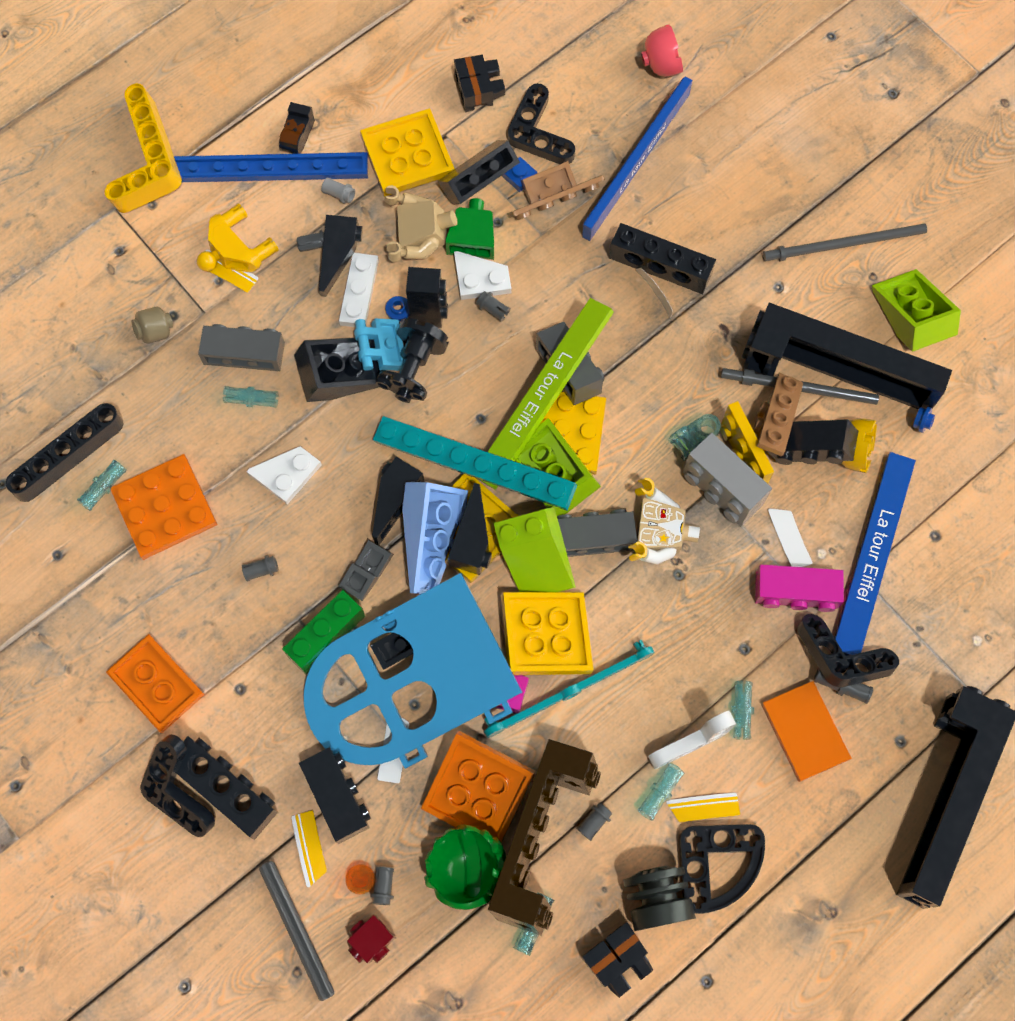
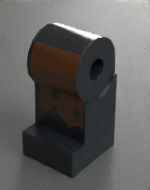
[279,102,315,154]

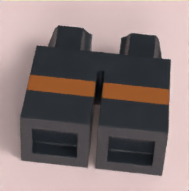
[454,54,505,113]
[581,922,653,998]

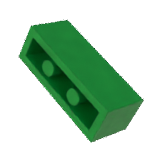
[282,590,365,675]

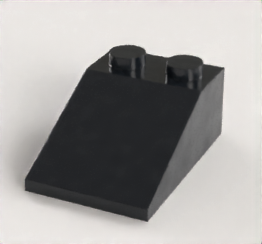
[294,338,386,402]

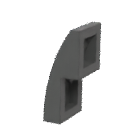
[338,540,394,601]

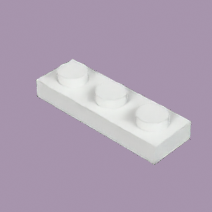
[339,253,379,328]

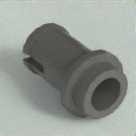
[476,291,511,322]
[242,555,279,582]
[577,802,612,841]
[370,867,394,905]

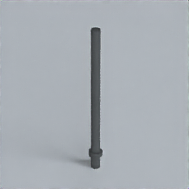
[763,223,927,262]

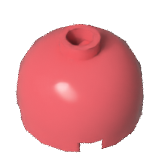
[641,24,683,77]

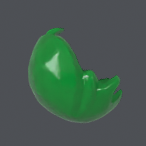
[424,824,506,910]

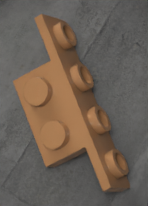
[507,161,605,220]
[753,373,803,456]

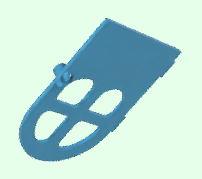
[304,573,522,769]

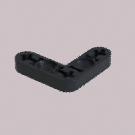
[508,83,576,164]
[797,614,899,687]
[140,734,215,837]

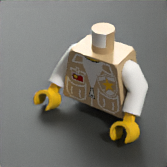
[628,478,700,565]

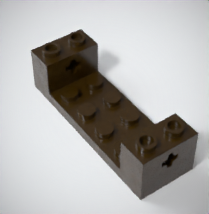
[488,739,601,936]

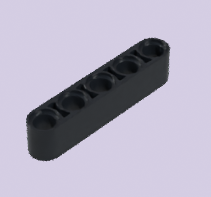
[6,403,124,502]

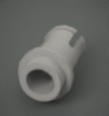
[321,178,355,204]

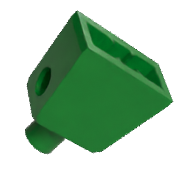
[445,198,494,260]

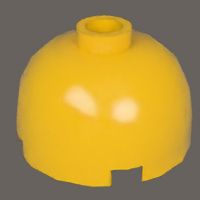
[841,418,877,473]

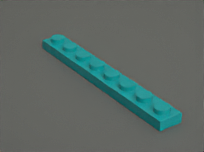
[373,416,578,511]

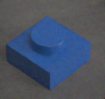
[502,157,537,193]

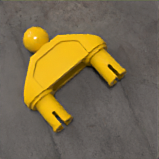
[196,203,279,272]

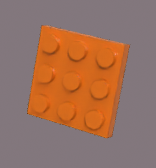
[110,454,218,560]
[421,731,536,843]

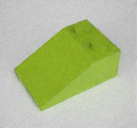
[872,269,961,352]
[515,418,601,516]
[494,507,576,592]

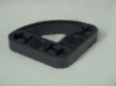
[679,824,765,914]

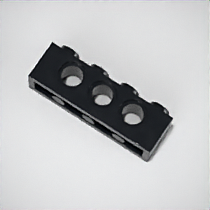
[609,223,716,295]
[177,736,278,840]

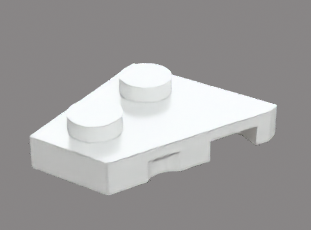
[454,251,511,300]
[247,446,322,505]

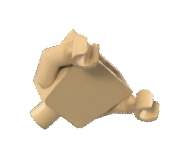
[385,185,457,262]

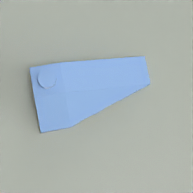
[402,482,468,594]

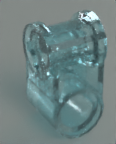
[668,414,721,461]

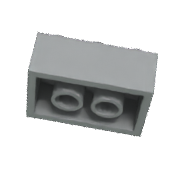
[683,433,772,526]

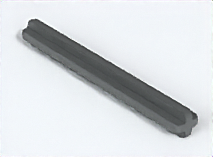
[259,861,334,1001]

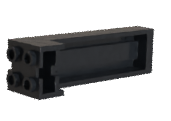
[741,302,952,409]
[896,686,1015,909]

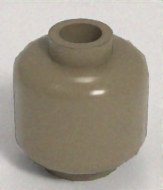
[131,307,173,344]

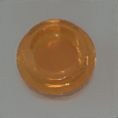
[346,864,375,895]

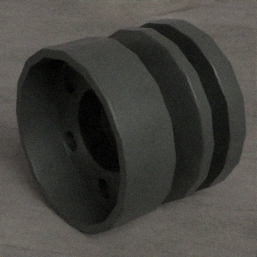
[623,866,696,931]

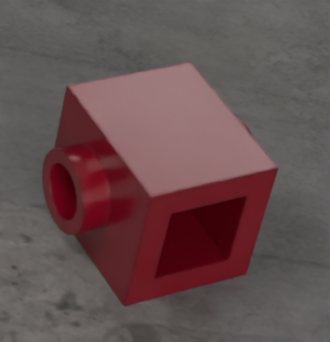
[347,915,396,963]

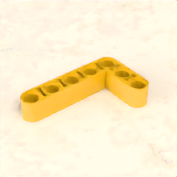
[104,83,182,213]

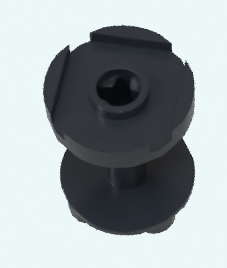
[376,318,449,403]

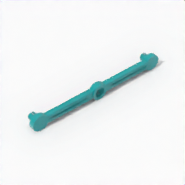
[484,640,655,738]

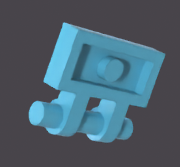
[354,318,405,371]

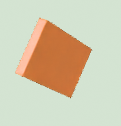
[106,634,205,733]
[761,681,852,782]

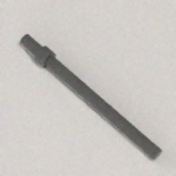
[721,368,879,405]

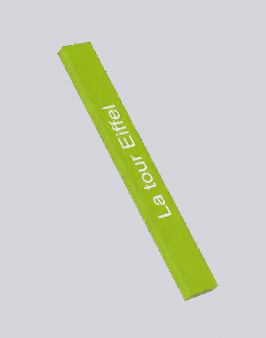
[478,298,614,490]

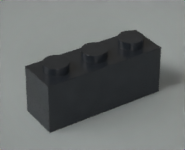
[438,140,520,204]
[406,267,448,328]
[767,419,858,465]
[299,747,371,844]

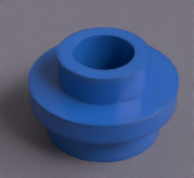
[385,296,409,322]
[913,407,935,433]

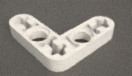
[648,711,736,769]

